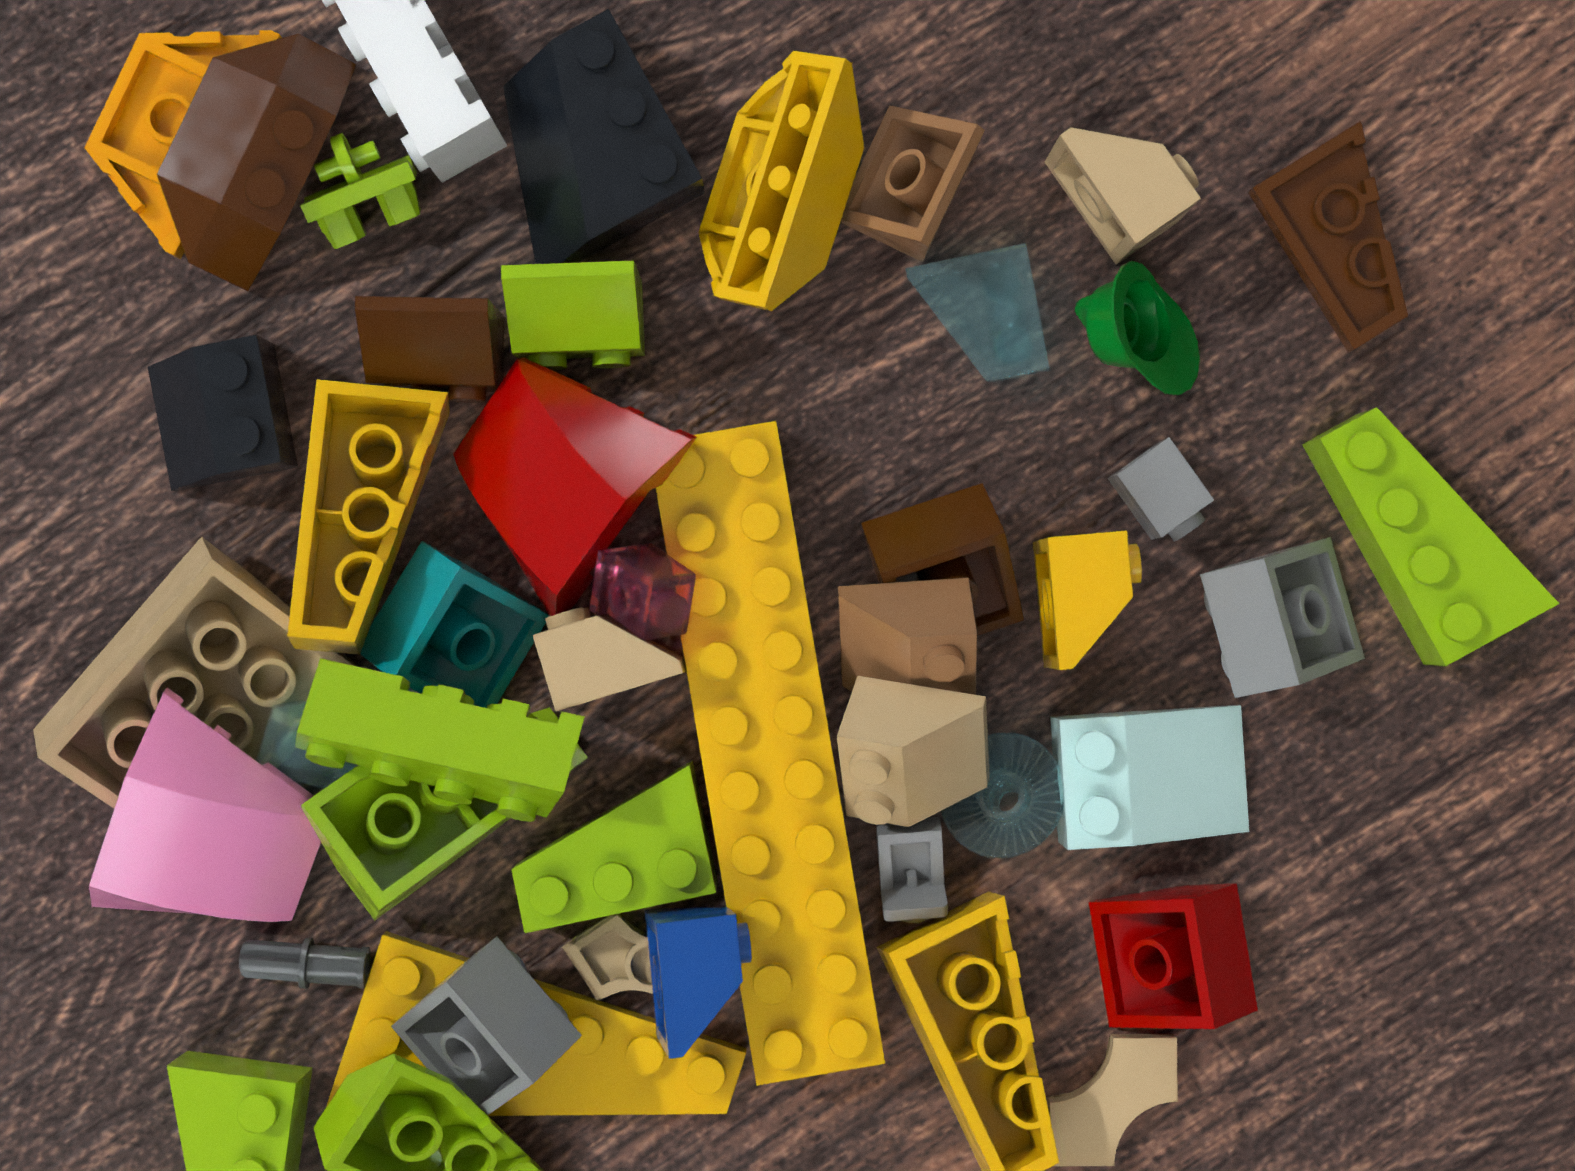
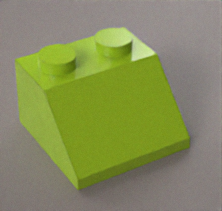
[501,261,645,370]

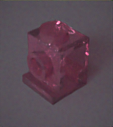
[589,543,696,641]

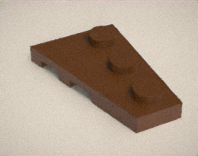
[1248,121,1408,352]

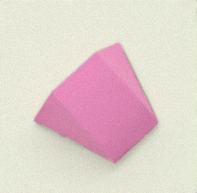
[89,688,321,922]

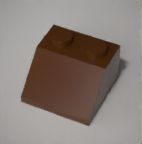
[355,296,505,403]
[861,483,1024,636]

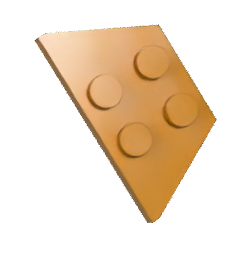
[84,30,283,260]

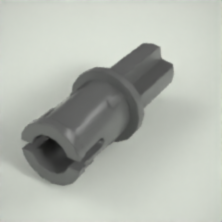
[239,937,371,989]

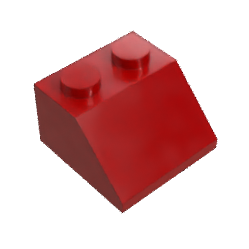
[1089,883,1258,1029]

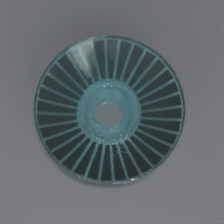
[941,733,1064,859]

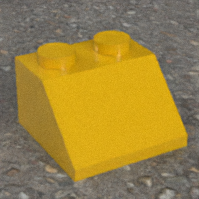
[1033,531,1142,670]

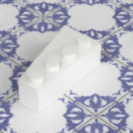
[322,0,507,183]

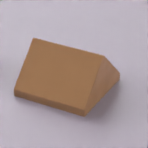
[841,106,985,262]

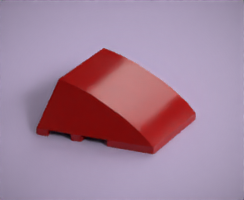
[453,357,697,616]

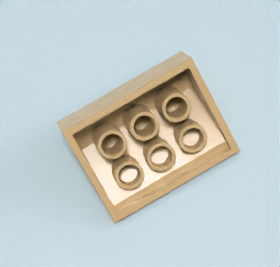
[33,537,357,809]

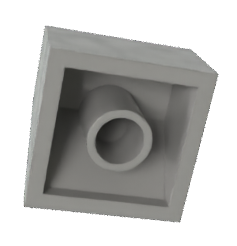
[1200,537,1365,698]
[391,936,582,1115]

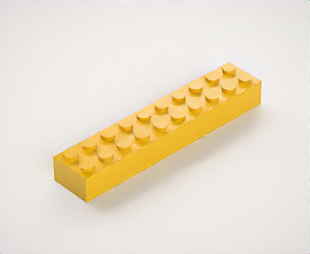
[656,421,885,1086]

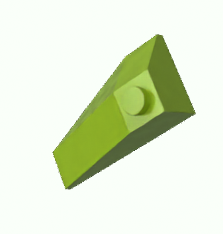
[301,707,588,920]
[313,1054,544,1171]

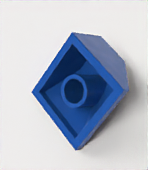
[645,907,752,1059]

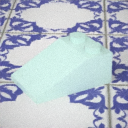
[1050,705,1249,850]

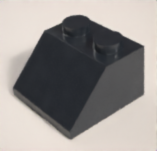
[147,334,298,491]

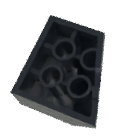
[503,9,705,264]

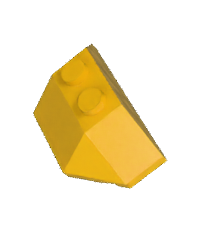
[698,51,864,311]

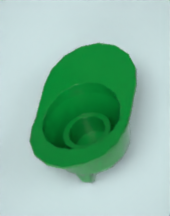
[1075,261,1200,396]

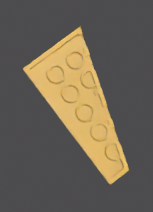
[326,931,747,1116]

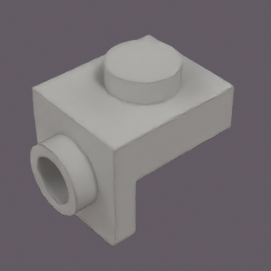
[876,817,948,923]

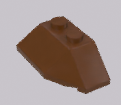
[157,33,356,291]

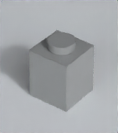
[1108,437,1214,542]

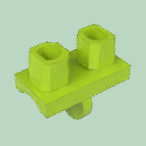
[300,133,421,249]

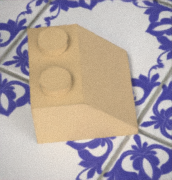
[1045,128,1201,265]
[533,607,687,712]
[837,676,990,827]

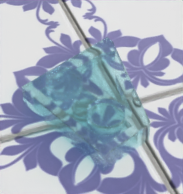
[905,243,1051,383]

